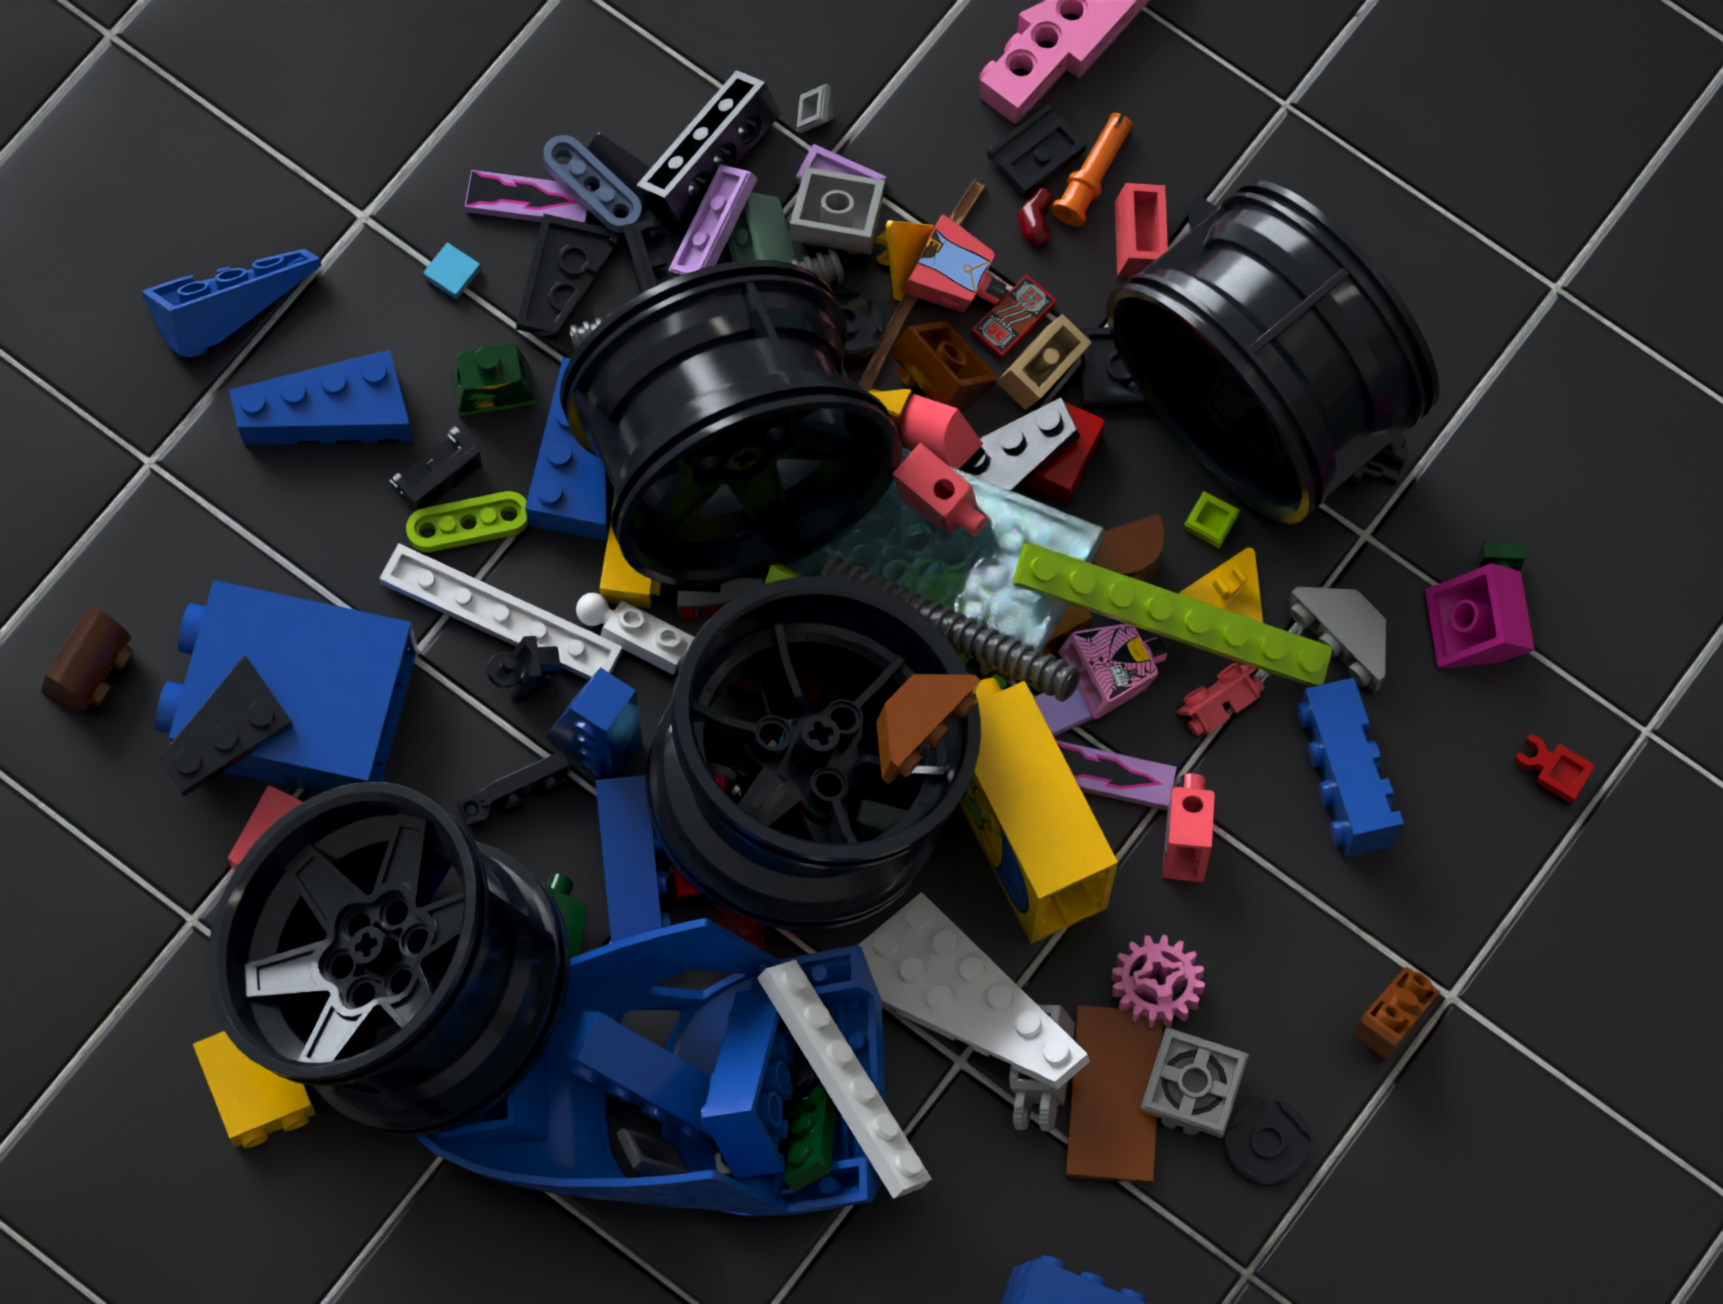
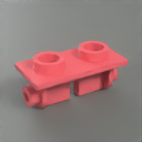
[1175,663,1265,736]

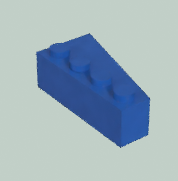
[229,350,414,445]
[545,667,643,779]
[596,775,670,943]
[701,988,797,1179]
[1000,1255,1147,1304]

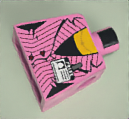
[1058,624,1167,720]

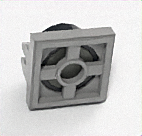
[1140,1027,1249,1138]

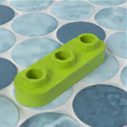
[406,491,529,553]

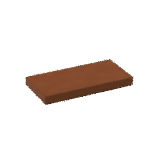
[1065,1005,1163,1184]

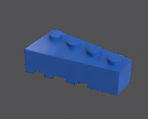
[525,357,609,542]
[1297,678,1404,858]
[542,1009,713,1143]

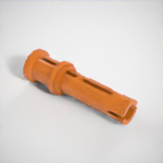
[1051,113,1133,227]

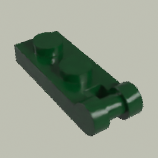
[784,1083,837,1192]

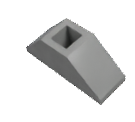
[1287,587,1386,693]

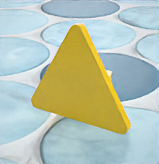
[874,220,934,301]
[1180,547,1263,623]

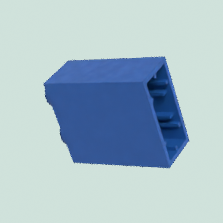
[155,580,418,793]

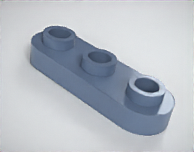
[543,135,642,233]

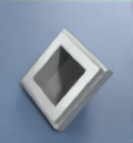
[796,84,834,133]

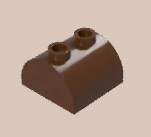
[891,320,999,412]
[1077,514,1165,584]
[41,604,134,711]

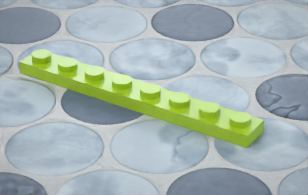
[1012,542,1333,687]

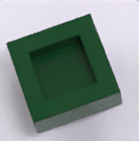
[1478,541,1526,571]

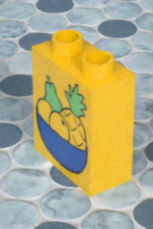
[959,678,1118,944]

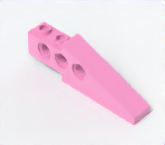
[979,0,1150,125]

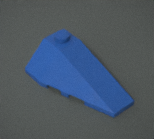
[141,249,322,357]

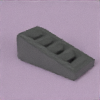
[616,1128,689,1177]

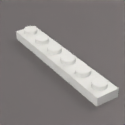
[379,543,623,680]
[757,959,932,1199]

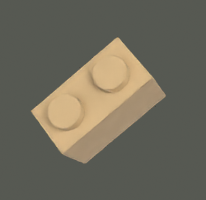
[996,314,1092,410]

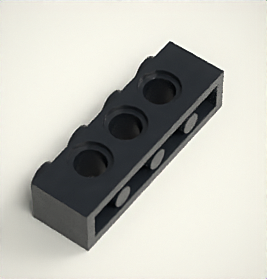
[636,70,782,229]

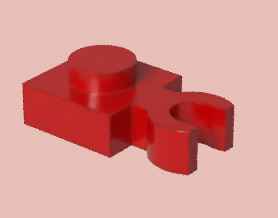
[1514,734,1596,804]

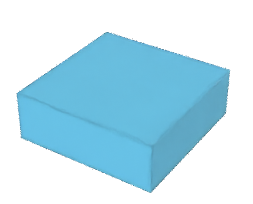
[423,242,481,300]

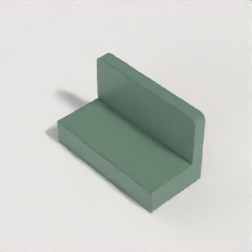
[727,192,796,263]

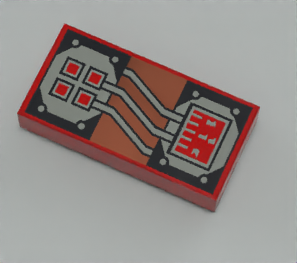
[971,274,1057,361]

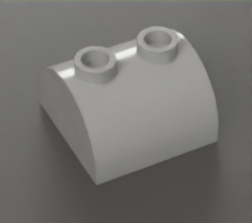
[789,167,885,255]

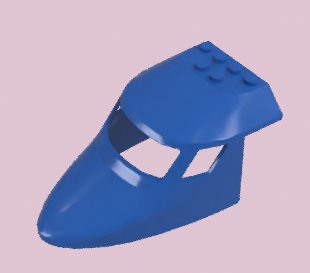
[415,918,886,1216]

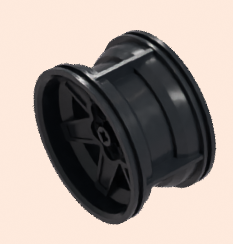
[1106,180,1439,524]
[560,260,902,586]
[207,782,570,1137]

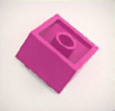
[1425,563,1535,669]

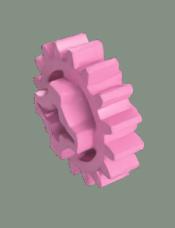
[1111,935,1205,1028]

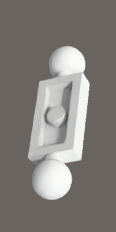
[576,593,695,675]

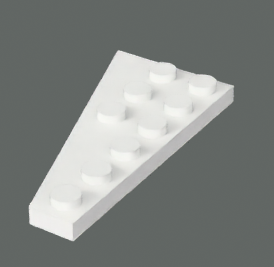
[858,892,1090,1090]

